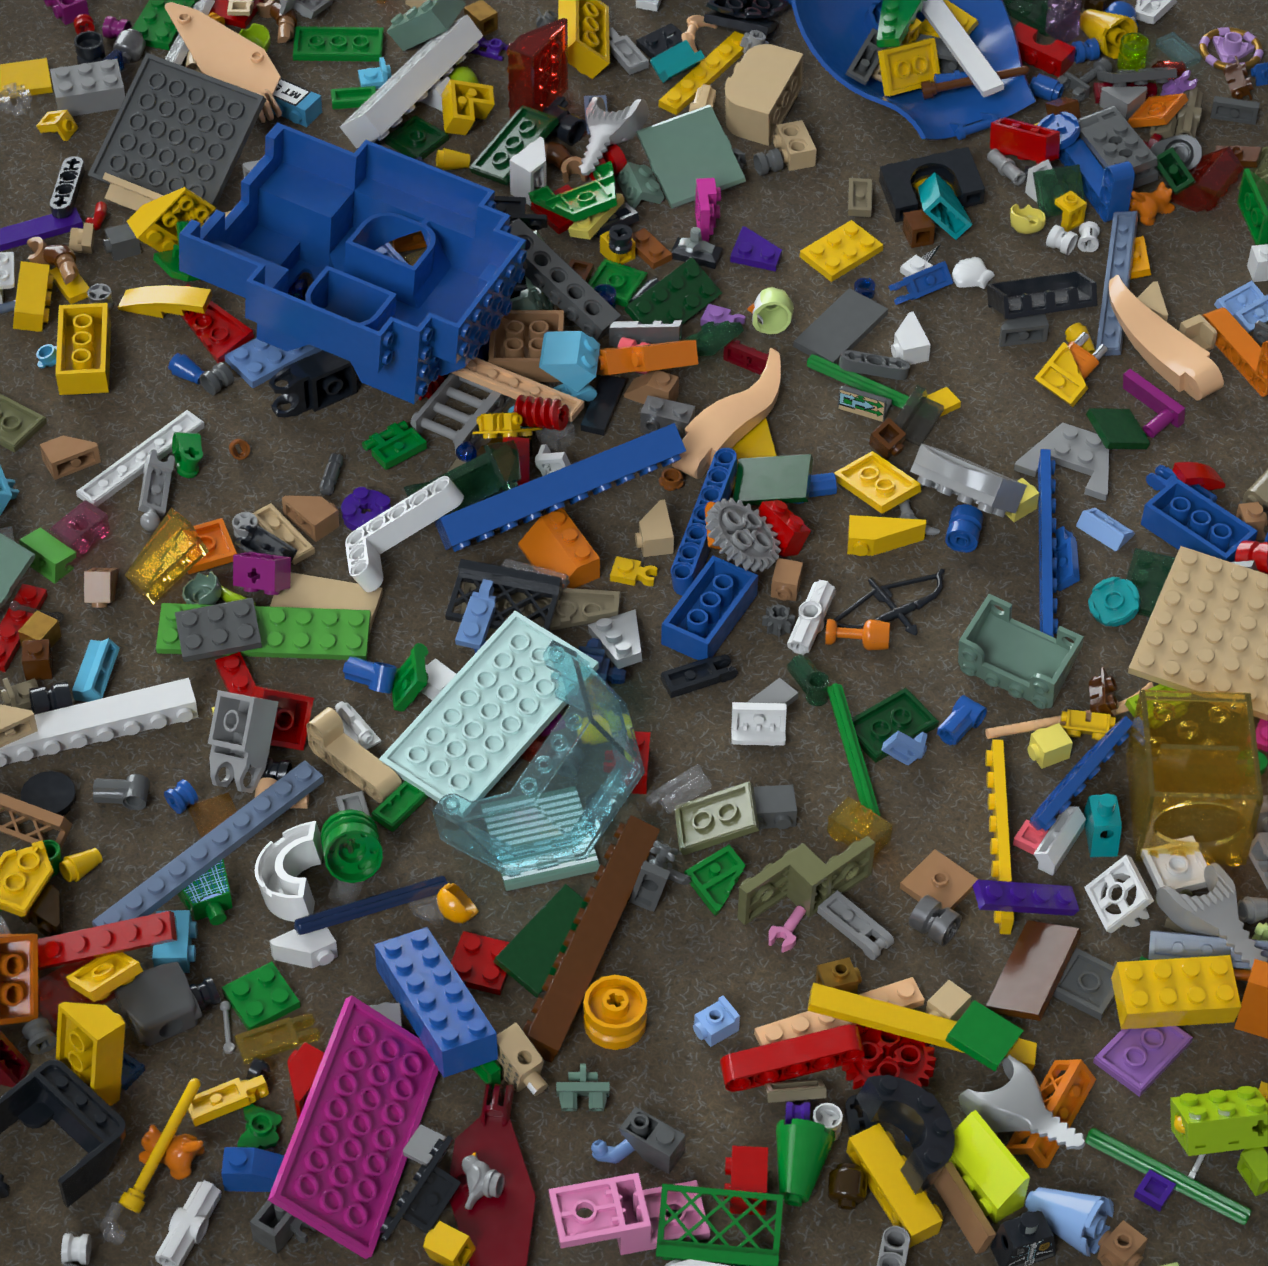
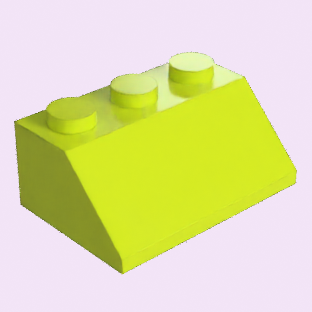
[948,1110,1030,1223]

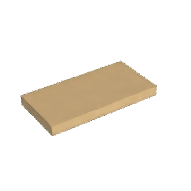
[270,572,383,630]

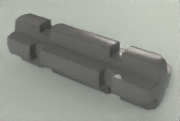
[319,453,343,496]

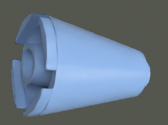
[1025,1187,1114,1256]

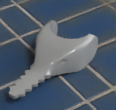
[579,96,649,176]
[1156,863,1268,970]
[959,1055,1085,1150]

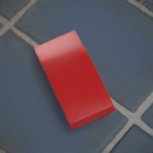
[1172,462,1226,490]

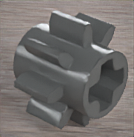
[762,604,795,637]

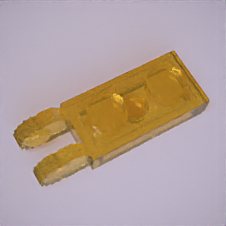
[234,1013,321,1065]

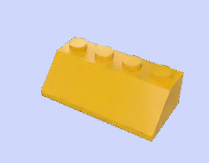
[56,1002,126,1106]

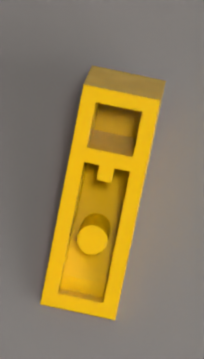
[847,515,926,556]

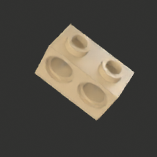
[773,120,817,171]

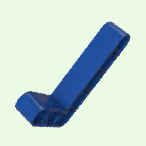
[1059,138,1135,222]

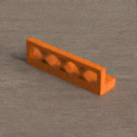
[1006,1059,1096,1168]

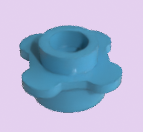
[36,344,57,368]

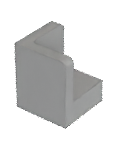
[403,1124,447,1167]

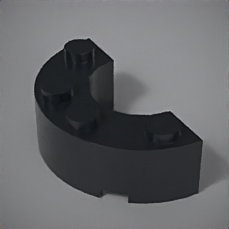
[856,1075,955,1195]

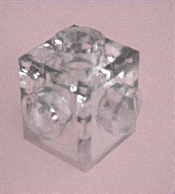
[0,83,32,117]

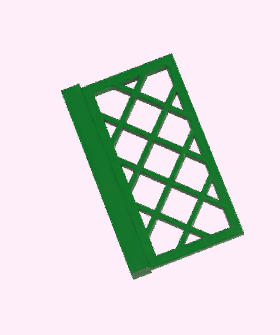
[656,1184,784,1266]

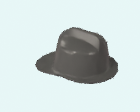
[1150,134,1202,176]

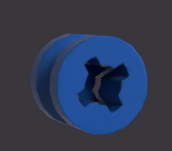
[164,779,199,814]

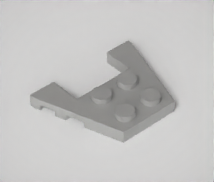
[1014,422,1109,501]

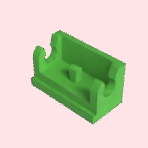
[19,528,76,584]

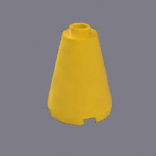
[1078,9,1138,59]

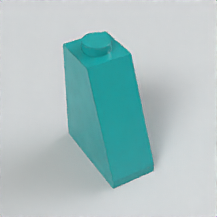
[918,172,973,240]

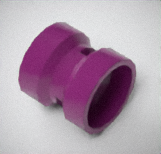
[102,16,132,39]

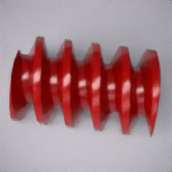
[514,394,569,431]

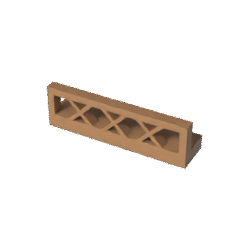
[0,793,73,849]

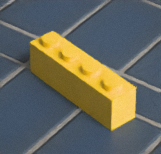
[846,1123,943,1249]

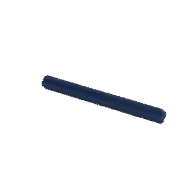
[294,875,448,935]

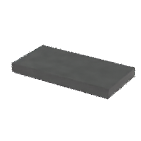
[793,288,888,364]

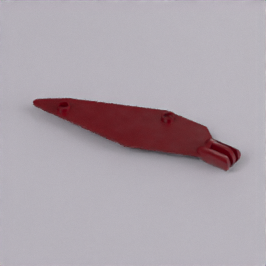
[450,1083,536,1266]

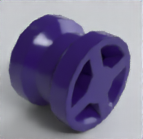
[785,1101,810,1125]

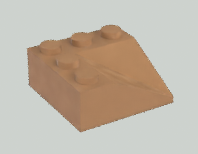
[488,310,564,382]

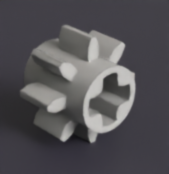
[740,30,769,54]

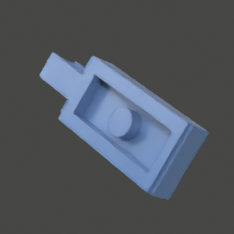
[455,579,496,650]

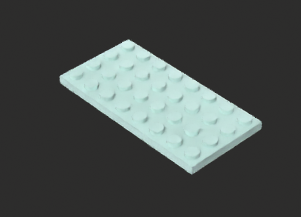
[379,611,599,819]

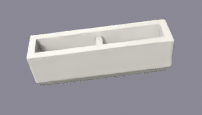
[1034,806,1086,876]

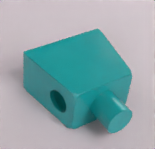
[1083,794,1122,857]

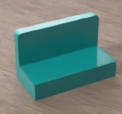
[650,40,705,83]

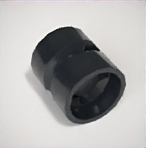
[74,31,106,65]
[547,105,586,146]
[29,682,73,715]

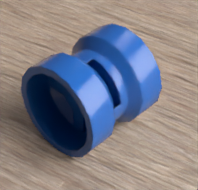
[1071,38,1100,64]

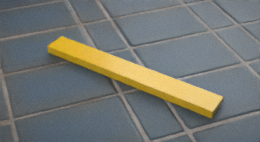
[807,983,1037,1071]

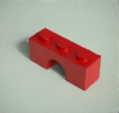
[1013,22,1076,78]

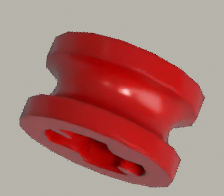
[73,14,95,35]

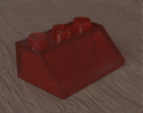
[1171,146,1244,212]

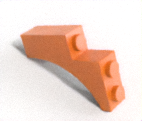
[596,340,698,375]

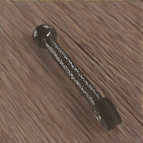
[10,601,64,623]

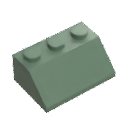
[387,0,466,51]

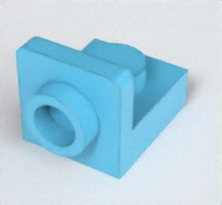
[358,57,392,89]

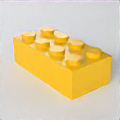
[558,0,610,79]
[56,303,111,395]
[1111,955,1241,1030]

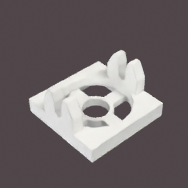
[1084,855,1154,933]

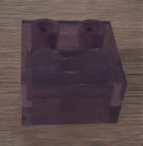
[1045,0,1083,43]

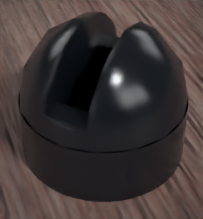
[246,1057,271,1081]

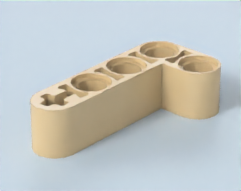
[306,707,402,803]

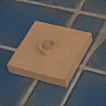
[900,849,979,910]

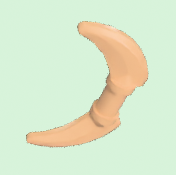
[681,15,718,53]

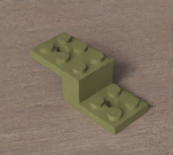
[737,836,875,925]

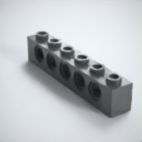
[509,218,621,342]

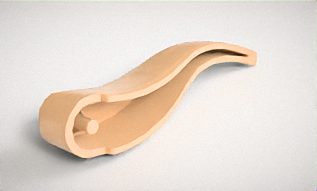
[1109,275,1224,400]
[672,348,781,479]

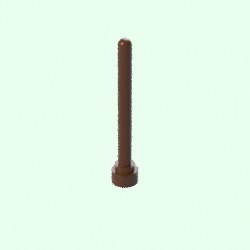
[921,66,1029,100]

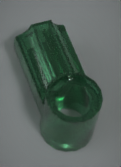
[787,654,829,706]

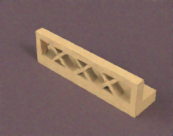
[103,173,164,211]

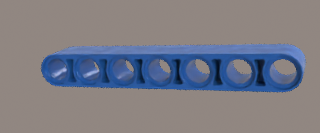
[671,448,738,596]

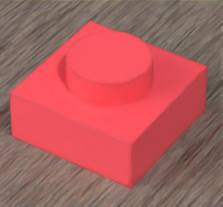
[1013,819,1049,855]

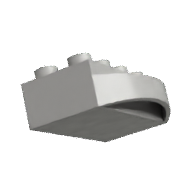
[910,443,1027,517]

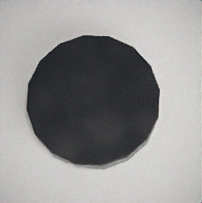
[21,771,76,816]

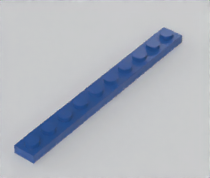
[1038,449,1058,637]

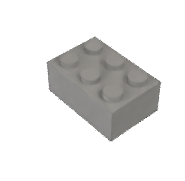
[50,59,125,116]

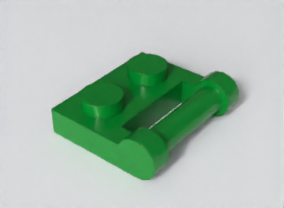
[392,643,429,712]

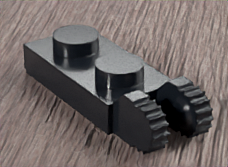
[661,654,738,698]

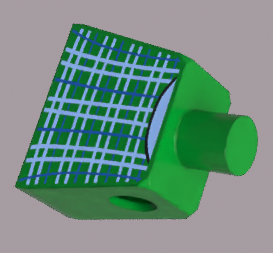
[177,859,233,925]

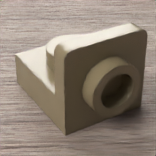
[0,678,38,709]

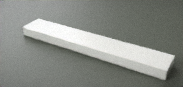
[76,410,205,509]

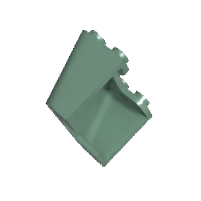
[958,594,1084,709]

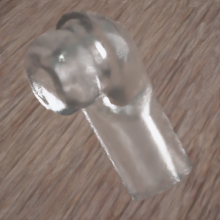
[100,1202,126,1245]

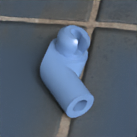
[591,1139,635,1164]

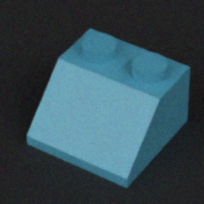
[539,331,600,393]

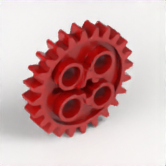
[841,1024,936,1090]

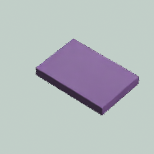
[1093,1026,1193,1097]

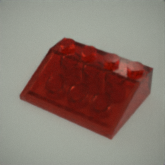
[507,18,568,118]

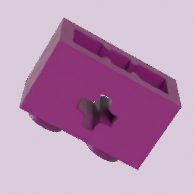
[233,552,291,595]

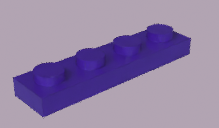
[972,880,1079,916]

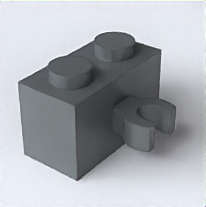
[250,1200,316,1254]

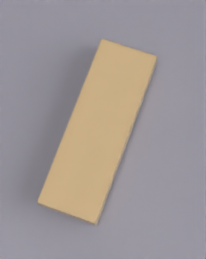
[252,503,315,565]

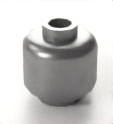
[113,29,146,63]

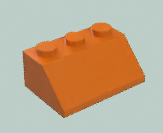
[518,508,600,589]
[0,934,38,1025]

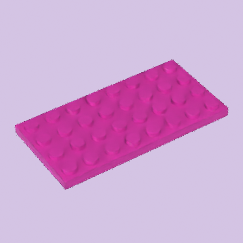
[268,995,439,1259]

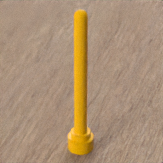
[118,1078,201,1214]

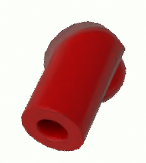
[86,202,107,231]

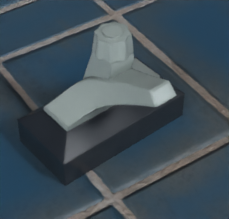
[671,227,722,269]

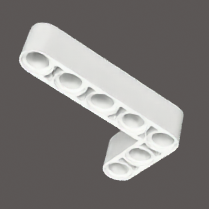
[345,476,464,592]

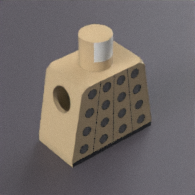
[497,1023,548,1096]

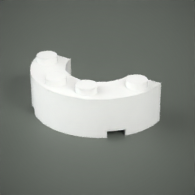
[255,821,323,922]

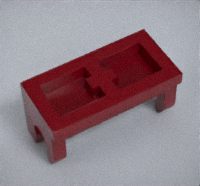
[723,333,778,375]

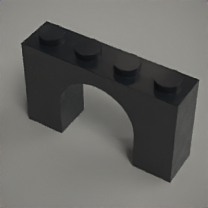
[879,147,985,222]

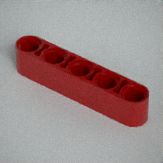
[720,1024,865,1092]

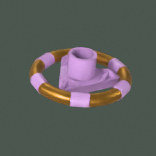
[1199,27,1264,70]

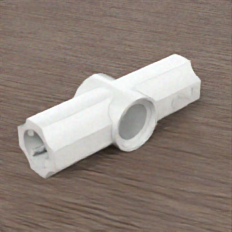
[787,580,836,655]
[155,1181,222,1266]

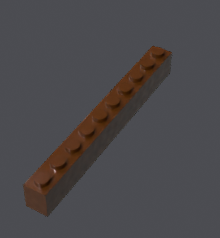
[522,815,660,1063]

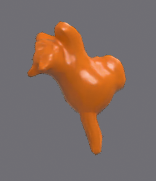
[1129,182,1175,226]
[139,1125,204,1180]

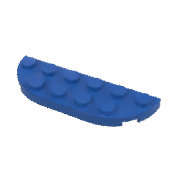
[1029,716,1134,831]

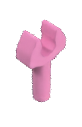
[768,906,806,952]

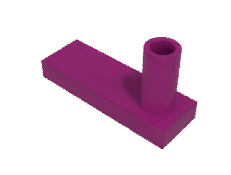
[1123,369,1185,438]

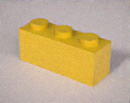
[13,261,54,332]

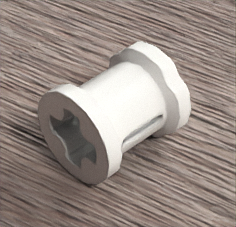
[1078,221,1100,252]

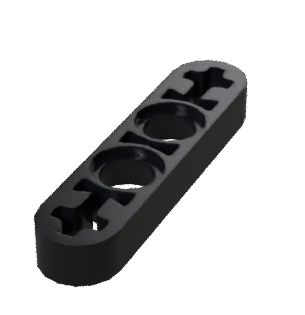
[50,156,85,218]

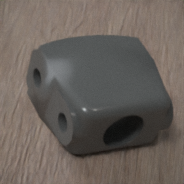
[114,962,202,1046]

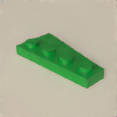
[876,0,927,48]

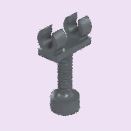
[1057,57,1112,103]

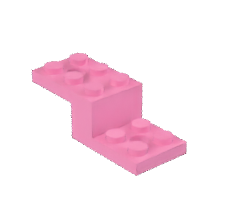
[549,1173,710,1255]

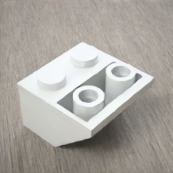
[509,137,546,206]

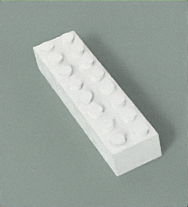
[340,14,483,148]

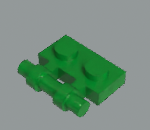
[362,421,427,470]

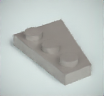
[588,609,642,669]

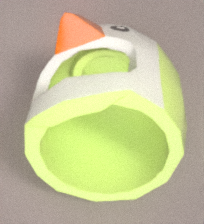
[747,287,794,334]

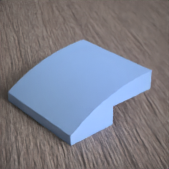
[1214,281,1268,333]

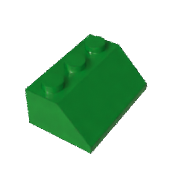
[1237,168,1268,245]

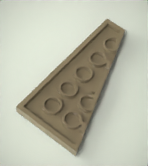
[457,582,620,649]

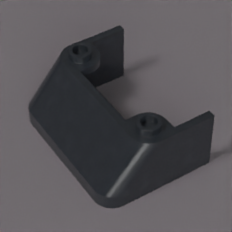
[0,1060,127,1208]

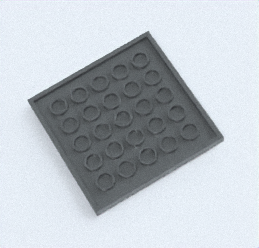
[88,53,267,222]

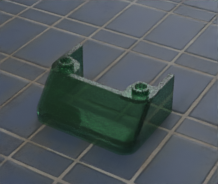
[404,440,521,522]

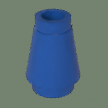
[168,353,204,385]

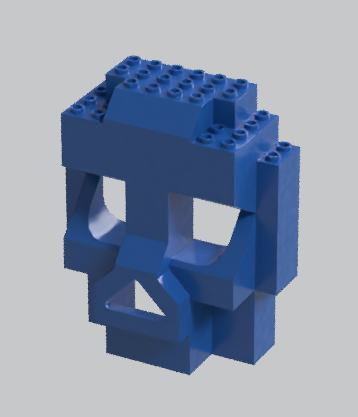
[179,122,527,404]

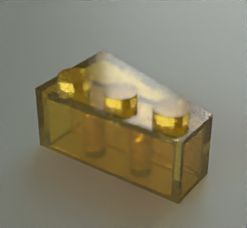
[125,508,209,604]

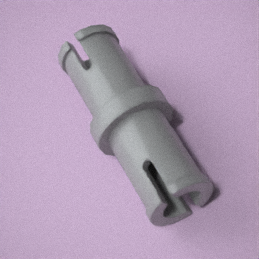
[987,149,1026,185]

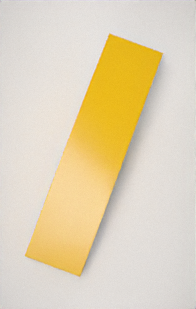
[118,285,213,318]

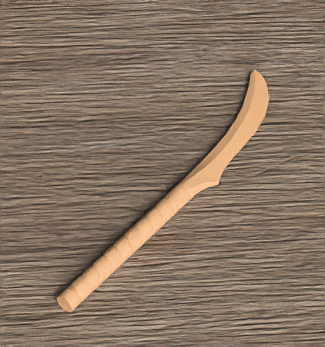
[985,682,1154,739]

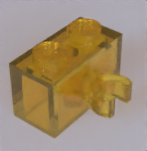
[827,796,892,858]

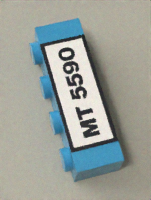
[271,78,322,127]

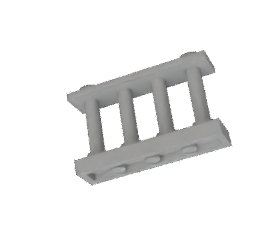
[411,373,512,458]

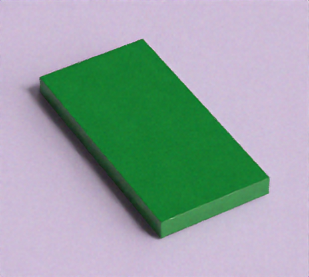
[293,26,384,62]

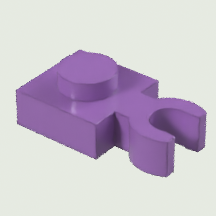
[700,304,746,333]

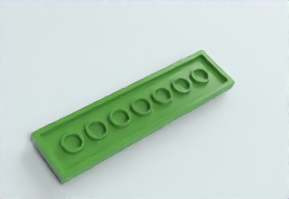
[156,603,371,660]

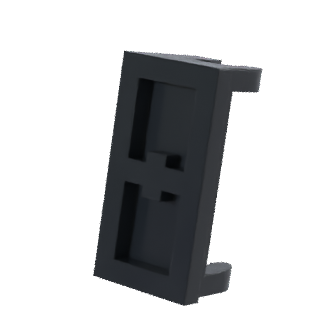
[234,525,298,562]

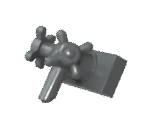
[628,841,691,912]

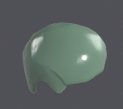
[182,571,222,605]

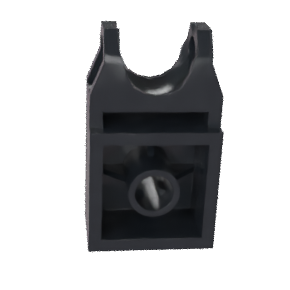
[269,350,357,417]

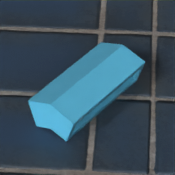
[72,638,120,702]

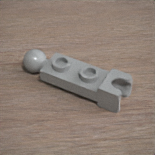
[138,449,175,531]

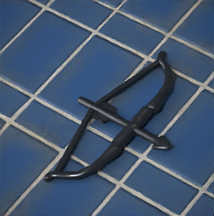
[824,569,945,635]

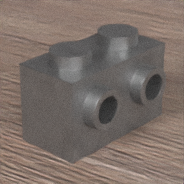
[640,395,695,440]

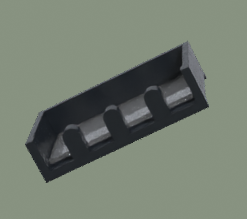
[987,271,1098,319]

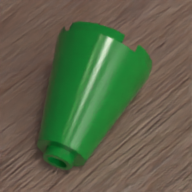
[776,1119,835,1207]

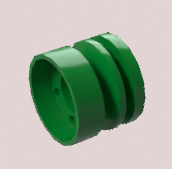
[320,809,383,883]

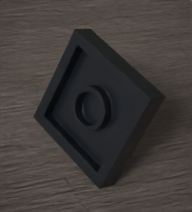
[636,23,698,59]

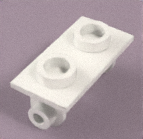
[335,701,381,750]

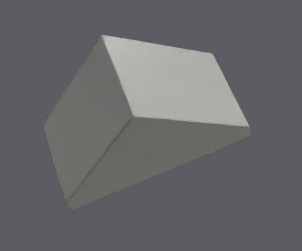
[1099,86,1147,120]

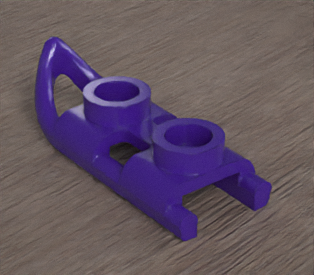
[470,37,510,61]

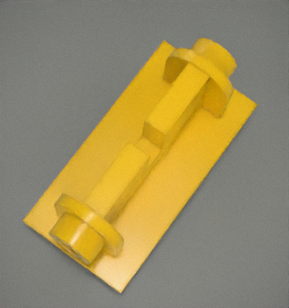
[1061,709,1116,740]

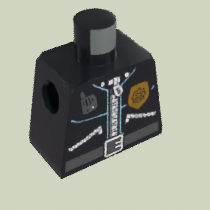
[990,1211,1056,1266]

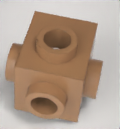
[1097,1220,1148,1266]

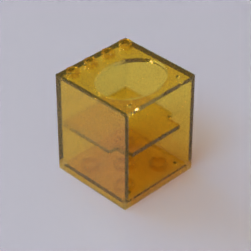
[1126,690,1264,866]

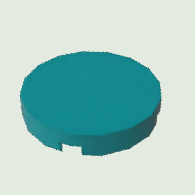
[1088,577,1141,627]

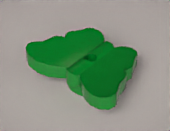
[237,1104,282,1150]

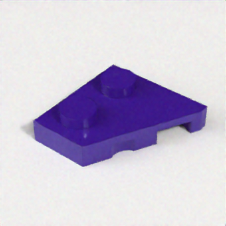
[730,226,782,272]

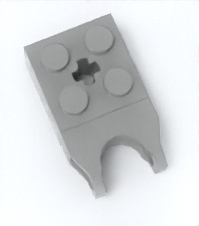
[208,690,278,793]

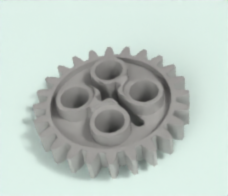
[705,498,781,572]

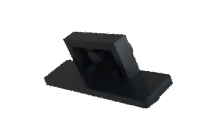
[494,196,548,230]
[379,1135,461,1243]

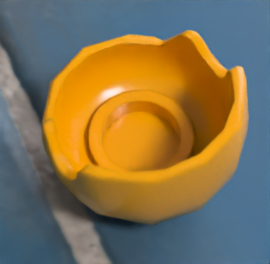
[437,883,479,924]

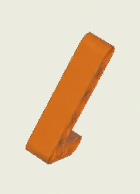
[1202,307,1268,397]

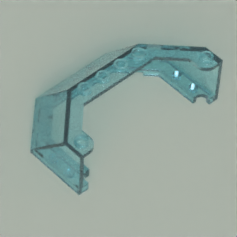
[433,640,645,877]

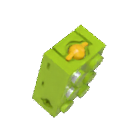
[1170,1086,1268,1156]

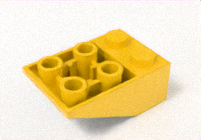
[127,187,216,252]

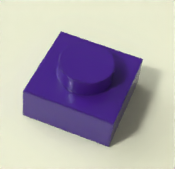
[1134,1169,1176,1212]

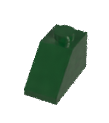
[1156,147,1196,195]

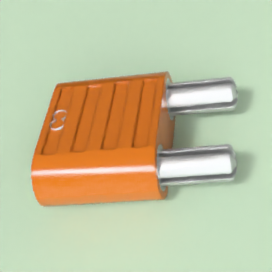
[1067,332,1108,380]

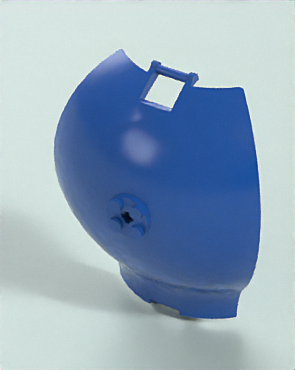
[791,0,1036,140]

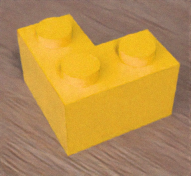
[441,79,495,136]

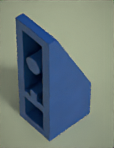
[221,1147,284,1192]

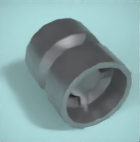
[909,895,962,946]

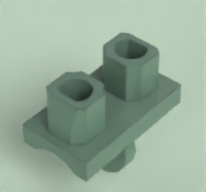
[556,1064,610,1111]

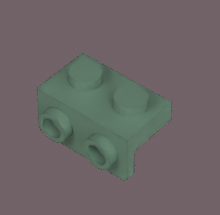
[617,162,665,209]

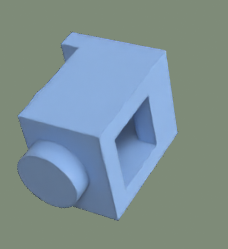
[693,996,740,1047]

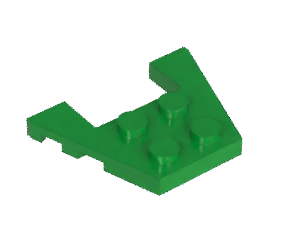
[528,161,618,222]

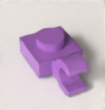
[1160,70,1198,96]

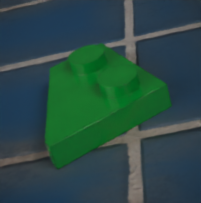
[684,844,746,916]

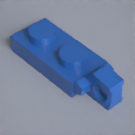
[1052,526,1080,591]

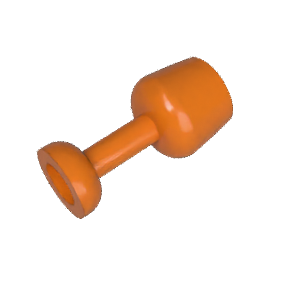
[825,619,890,651]

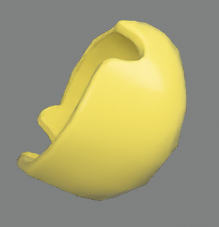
[1010,204,1046,234]

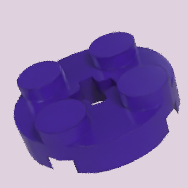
[341,487,391,531]

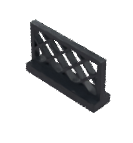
[445,559,563,631]

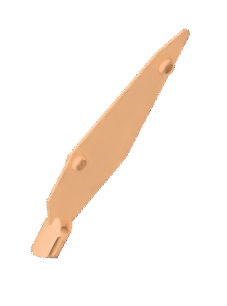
[165,2,282,123]

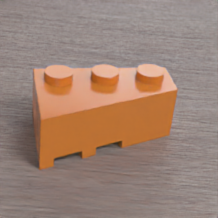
[1234,959,1268,1039]

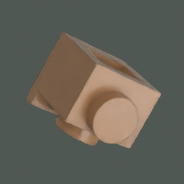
[1236,502,1267,541]

